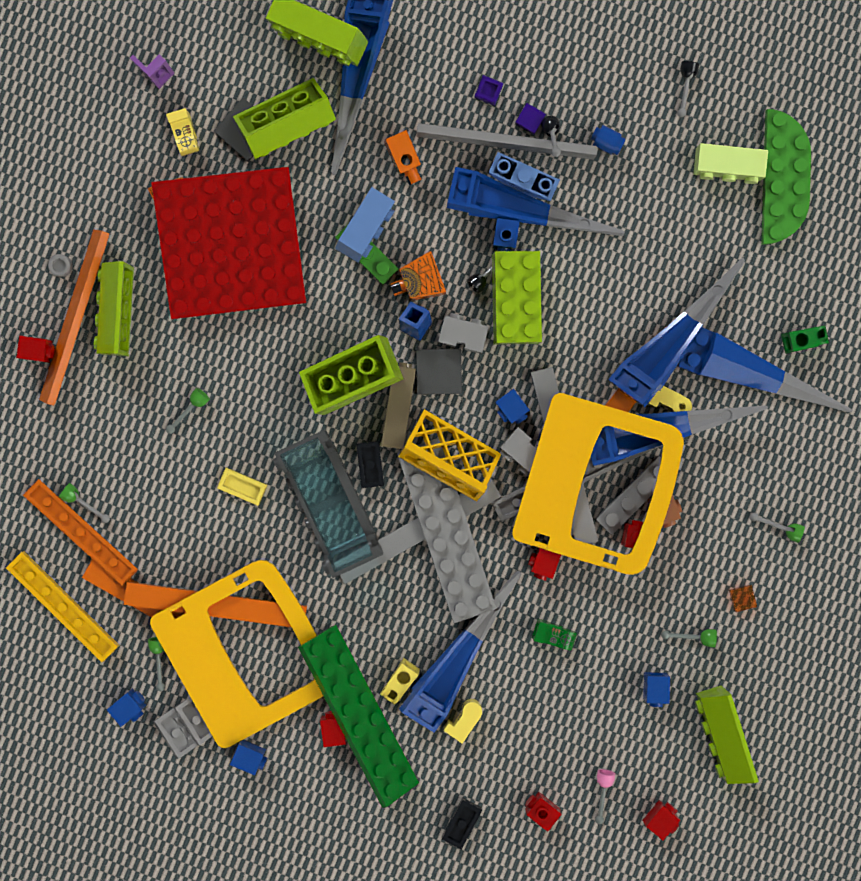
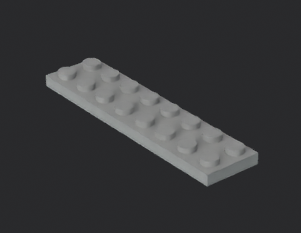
[396,438,497,623]

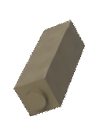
[381,362,416,449]

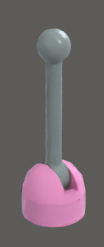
[595,769,615,824]

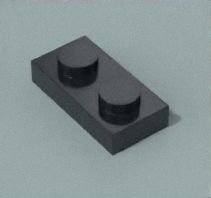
[356,441,384,488]
[442,797,482,850]

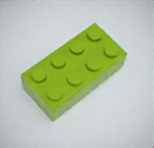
[266,0,369,67]
[492,251,542,345]
[299,335,404,415]

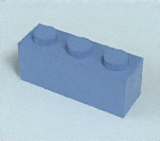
[335,187,395,262]

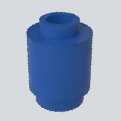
[591,125,626,155]

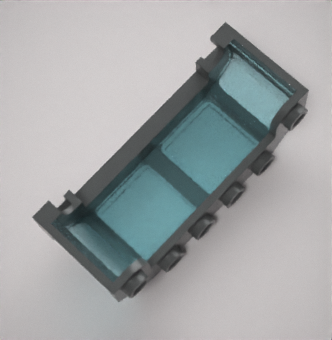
[273,430,383,578]

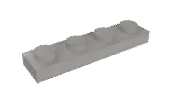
[595,456,661,535]

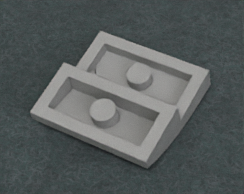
[153,697,212,759]

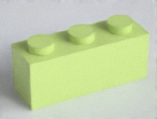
[693,143,768,184]

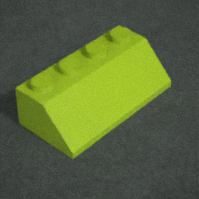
[233,78,336,159]
[94,261,134,356]
[695,685,759,784]

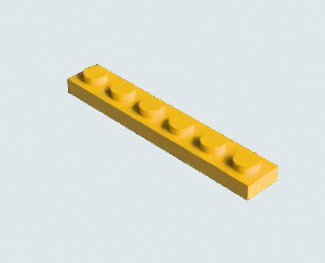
[6,551,120,662]

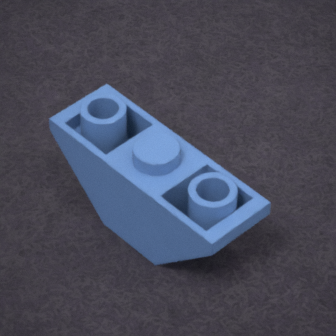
[488,152,560,201]

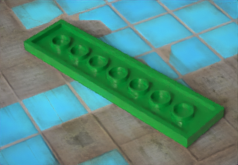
[298,625,419,808]

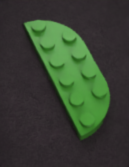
[761,109,811,245]

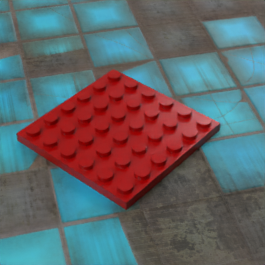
[151,167,306,319]

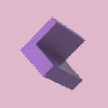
[130,54,174,89]

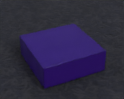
[474,75,504,106]
[515,103,546,135]

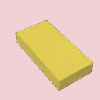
[217,467,268,506]

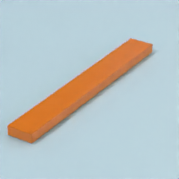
[39,229,109,406]
[124,581,307,627]

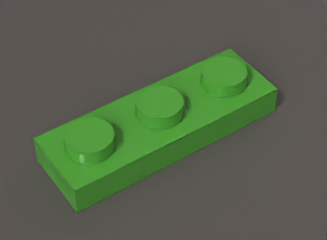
[335,225,399,285]

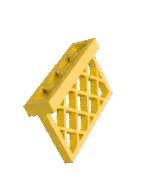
[398,409,501,502]

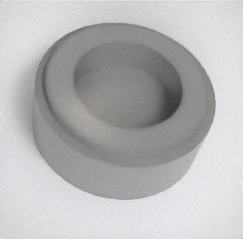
[48,254,73,277]

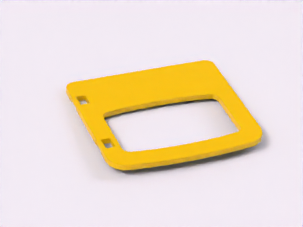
[512,393,684,575]
[150,560,323,748]

